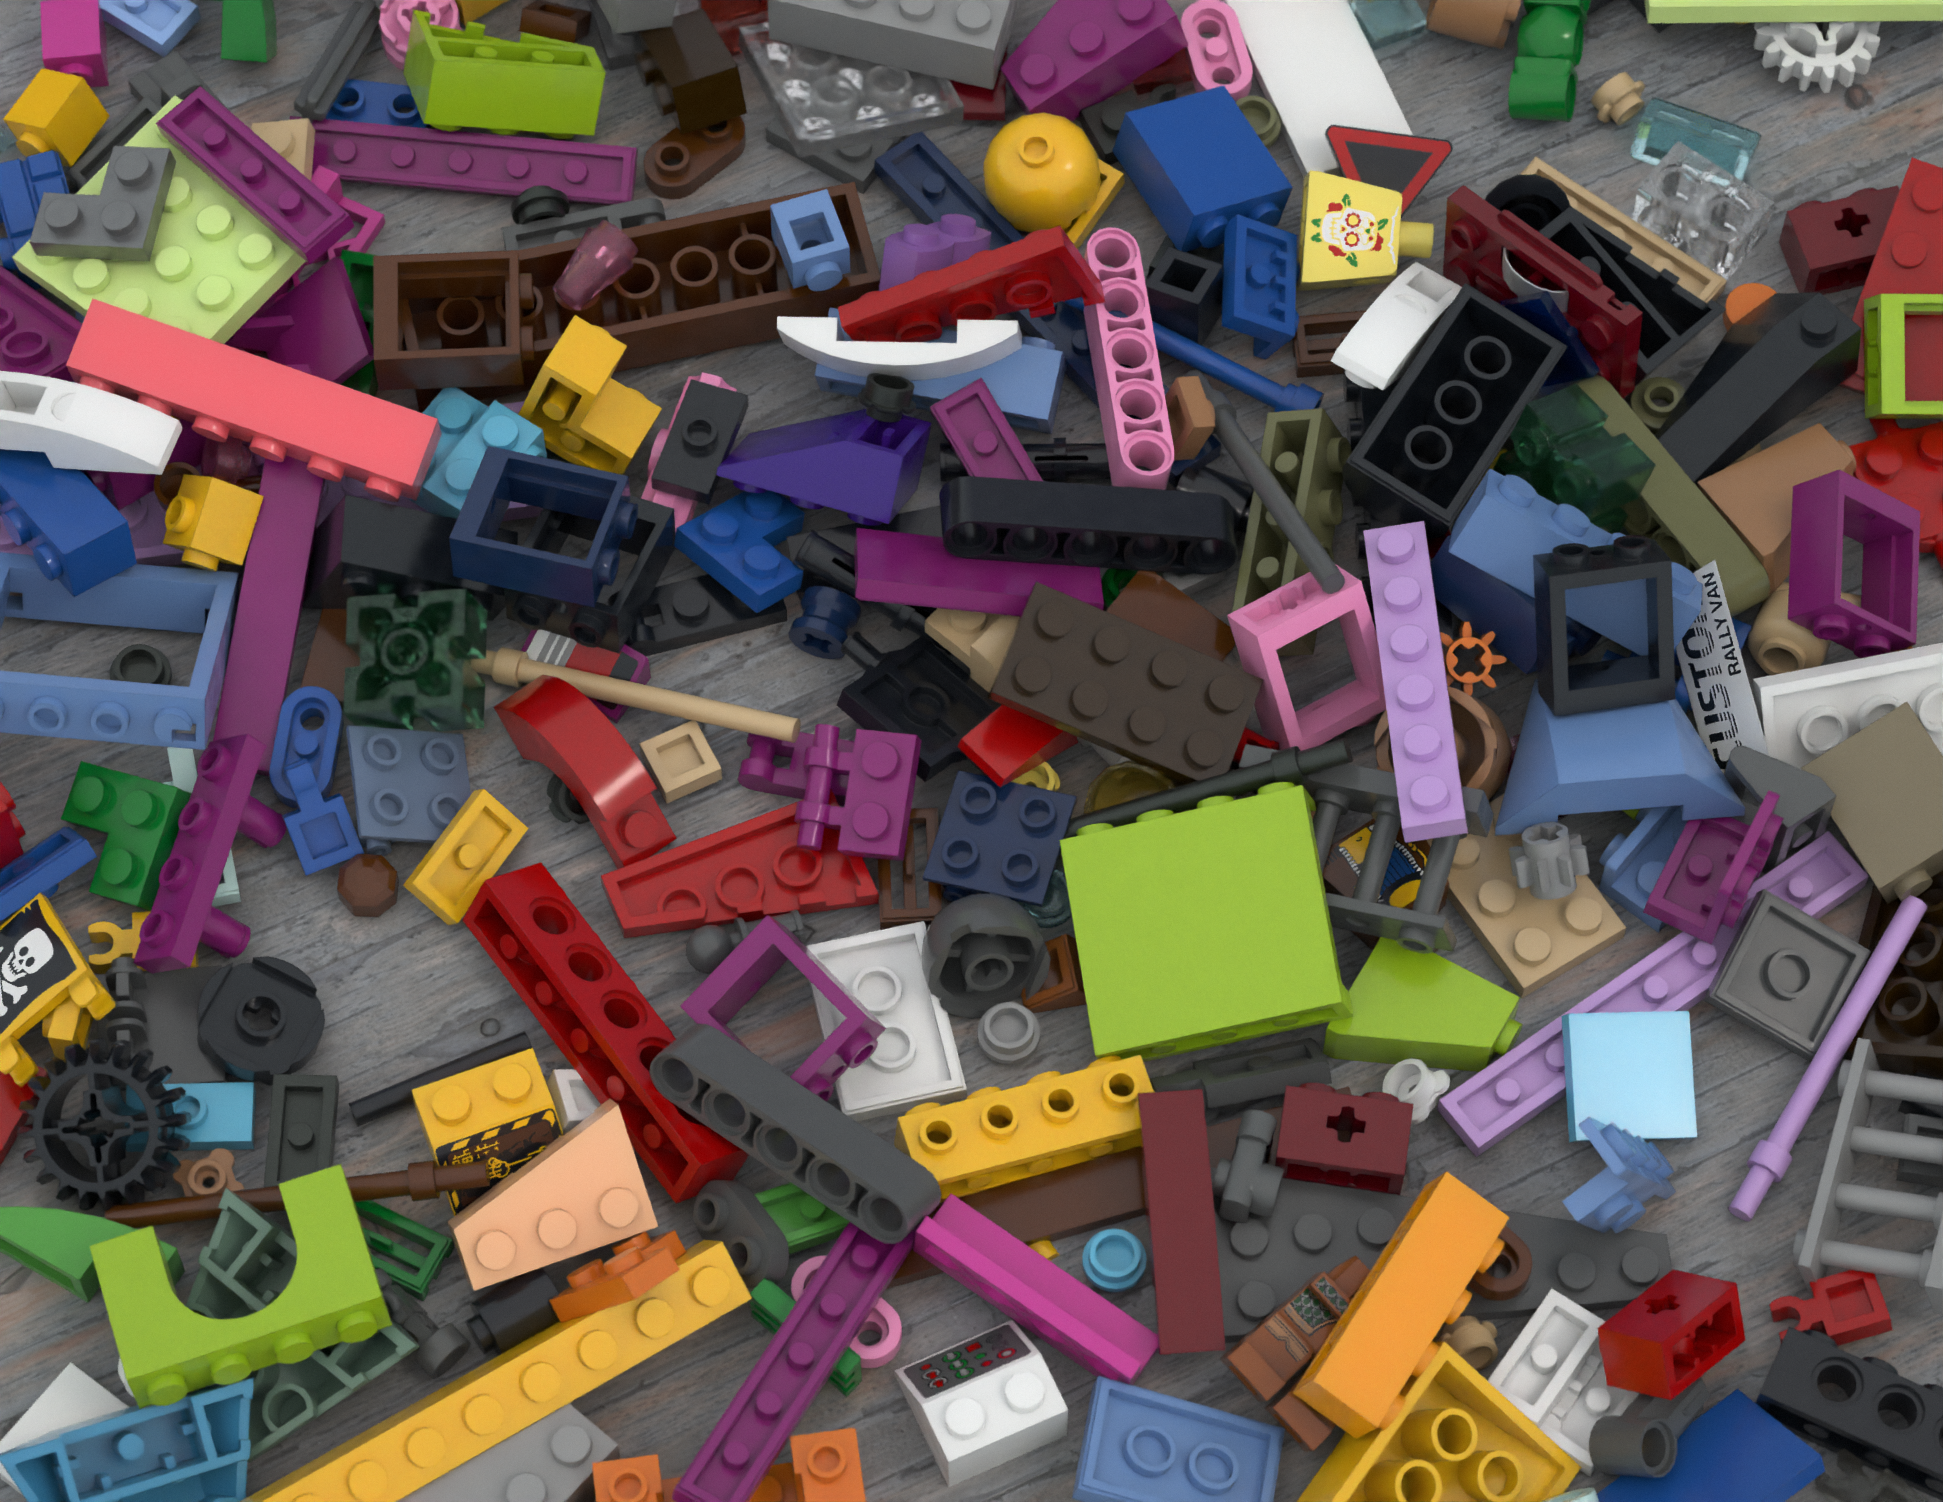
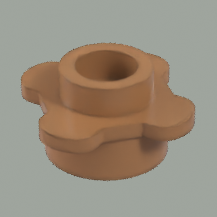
[173,1148,244,1196]

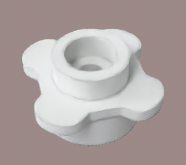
[1382,1058,1450,1124]

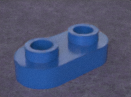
[325,79,435,129]
[269,686,344,809]

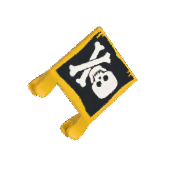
[0,892,116,1087]

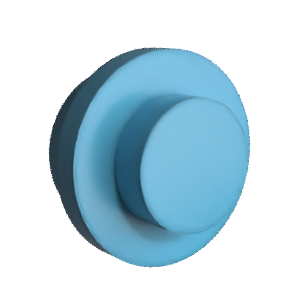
[1082,1229,1147,1292]

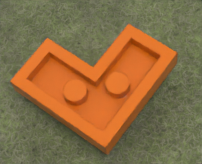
[549,1230,686,1323]

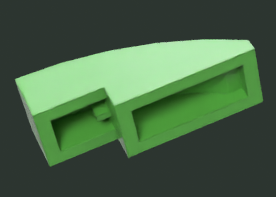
[0,1206,185,1303]

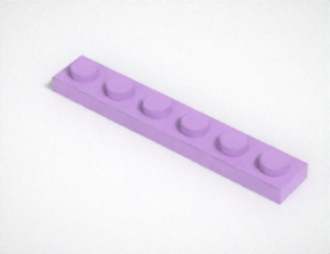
[1363,521,1468,843]

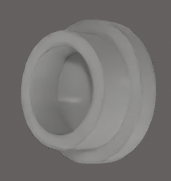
[977,1002,1040,1064]

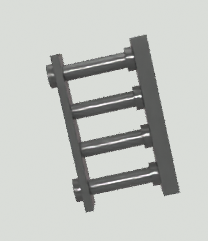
[1239,744,1494,954]

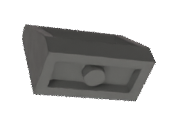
[1724,746,1836,875]

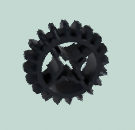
[17,1038,192,1211]

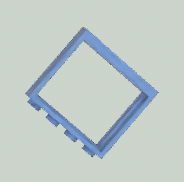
[0,552,239,750]

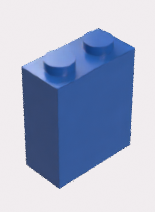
[1112,85,1293,252]

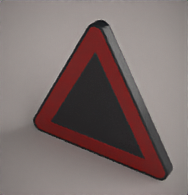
[1325,125,1453,218]

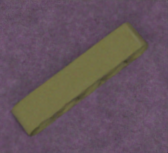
[1539,375,1770,618]

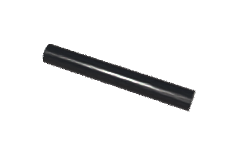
[348,1031,532,1127]

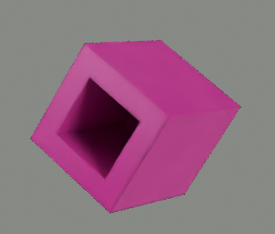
[40,0,109,88]

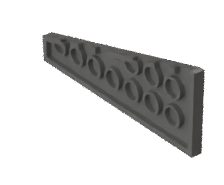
[1142,1165,1672,1343]

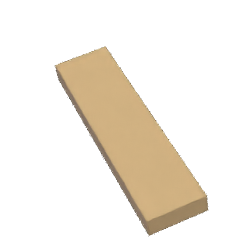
[1520,157,1727,303]

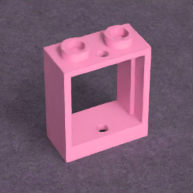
[1227,564,1386,751]

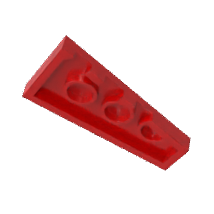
[1838,157,1943,422]
[838,225,1105,342]
[601,789,879,938]

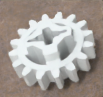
[1753,21,1881,93]

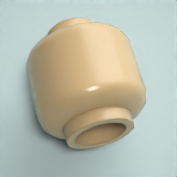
[1748,589,1832,675]

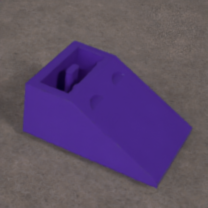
[716,409,932,525]

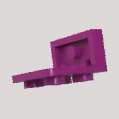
[1643,790,1784,945]

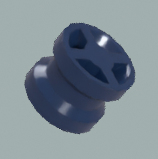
[789,586,861,659]

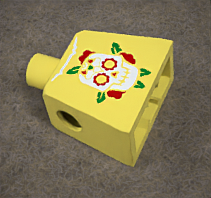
[1296,171,1434,291]

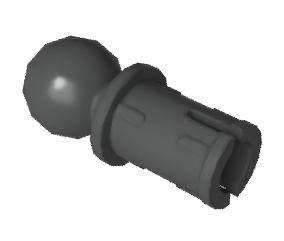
[686,910,806,974]

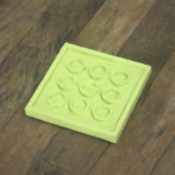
[12,96,306,344]

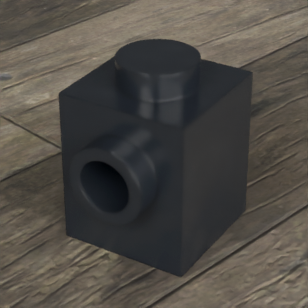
[1145,247,1223,345]

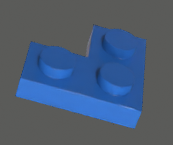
[674,490,805,613]

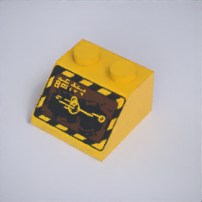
[411,1048,563,1216]

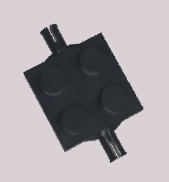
[837,631,1002,782]

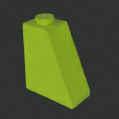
[1323,937,1523,1072]

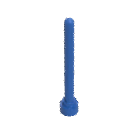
[1063,297,1324,412]

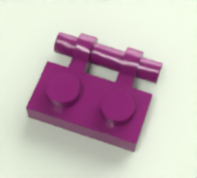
[794,724,922,861]

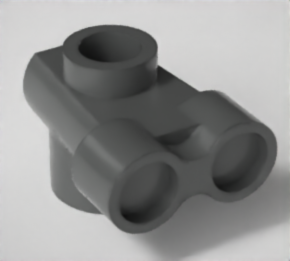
[1212,1110,1285,1223]

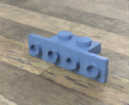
[1562,1117,1676,1233]

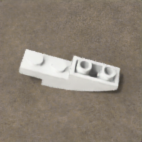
[1331,262,1462,390]
[0,371,183,475]

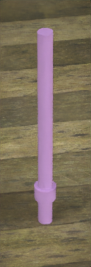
[1728,895,1927,1221]

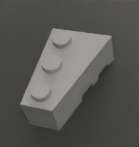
[396,1404,621,1502]

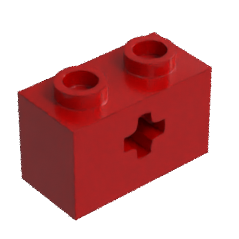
[1597,1269,1746,1400]

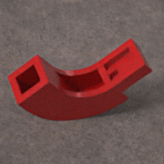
[494,675,677,869]

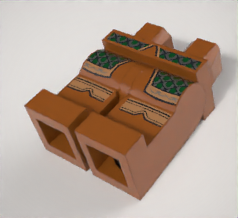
[1219,1256,1370,1451]

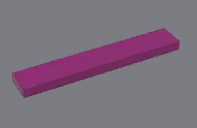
[290,116,638,206]
[213,456,326,776]
[672,1222,921,1502]

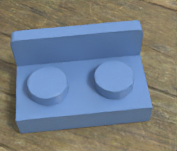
[1598,806,1688,933]

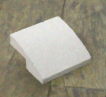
[1488,1289,1640,1477]

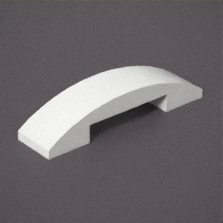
[777,317,1022,380]

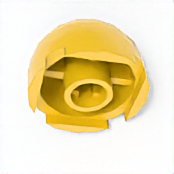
[983,112,1101,233]

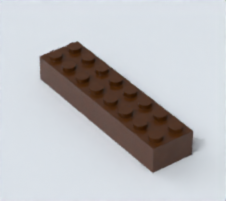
[403,182,881,413]

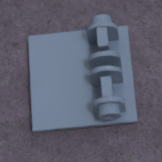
[346,725,471,856]

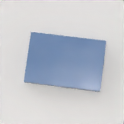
[1072,1375,1285,1502]

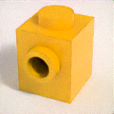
[3,68,110,168]
[162,474,264,572]

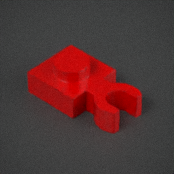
[1769,1270,1892,1346]

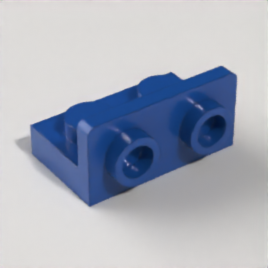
[1222,214,1300,360]

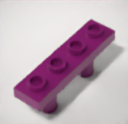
[133,734,287,974]

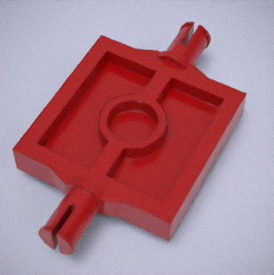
[1849,410,1943,570]

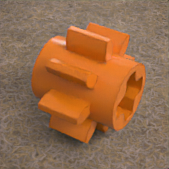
[1440,622,1506,696]

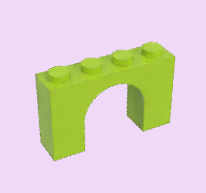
[89,1164,392,1408]

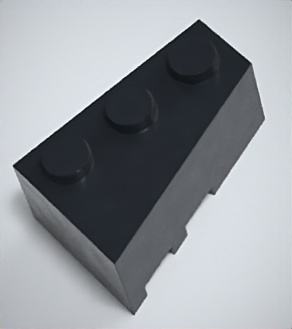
[302,495,518,622]

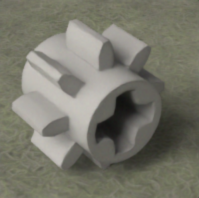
[1509,822,1590,900]

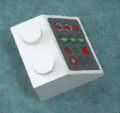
[895,1320,1068,1487]

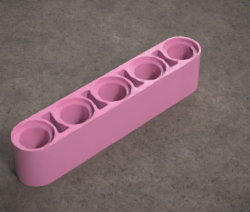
[1083,227,1174,490]

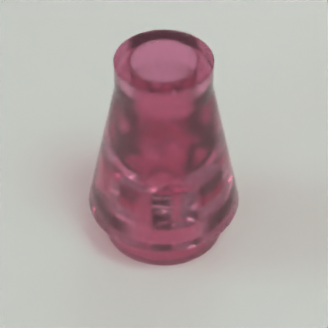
[552,220,638,310]

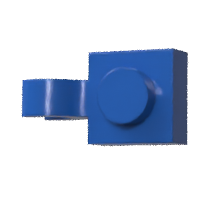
[282,758,364,876]

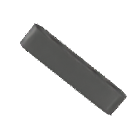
[650,1024,941,1244]

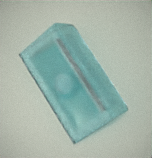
[1630,97,1762,192]

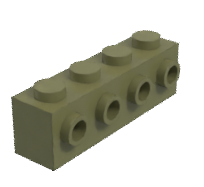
[1232,408,1352,657]

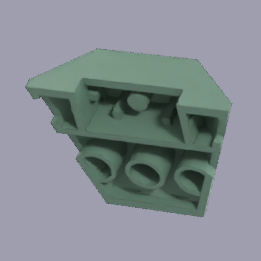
[184,1188,420,1463]

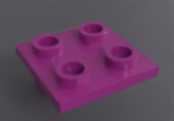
[225,257,374,384]

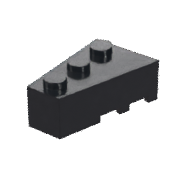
[1539,206,1726,387]

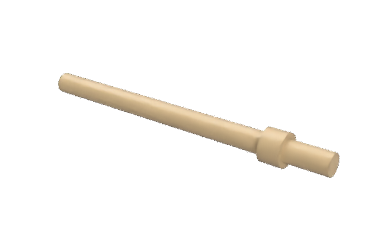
[449,643,801,743]

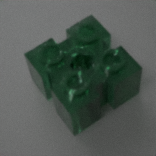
[1493,384,1656,534]
[343,589,487,732]

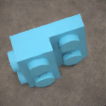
[407,387,547,519]

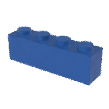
[0,449,137,597]

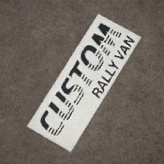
[1676,560,1769,774]

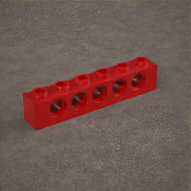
[462,862,749,1204]

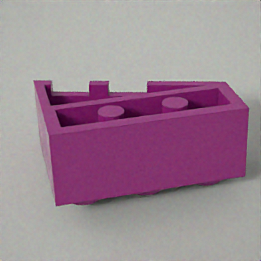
[1000,0,1189,122]

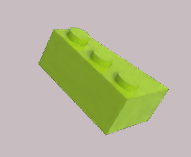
[403,9,606,139]

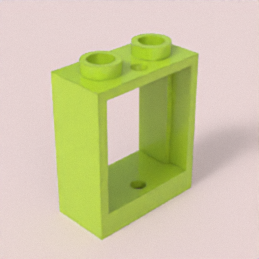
[1864,294,1943,419]

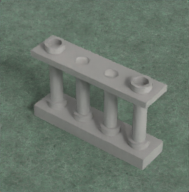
[1793,1038,1943,1315]

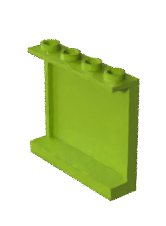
[1059,782,1354,1062]

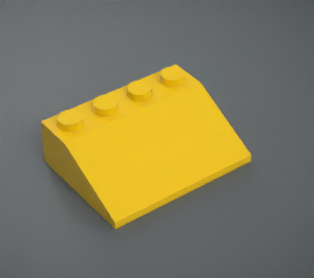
[1297,1341,1581,1502]

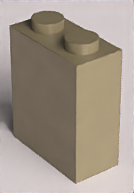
[1801,702,1943,904]

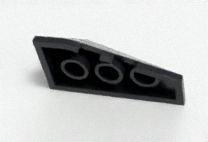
[1655,293,1861,486]

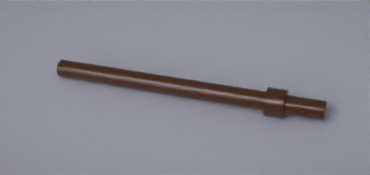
[104,1160,490,1228]

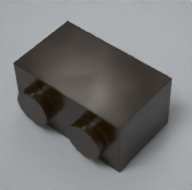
[634,8,747,134]

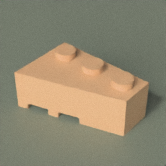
[447,1098,658,1291]

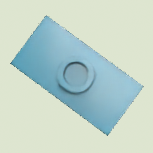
[125,1082,256,1152]

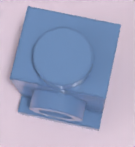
[770,189,850,291]

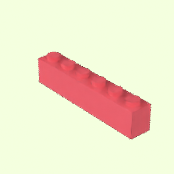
[66,298,442,502]

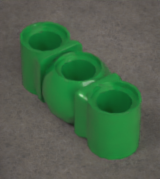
[1508,0,1591,122]

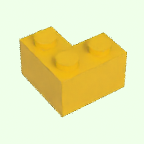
[518,315,662,475]

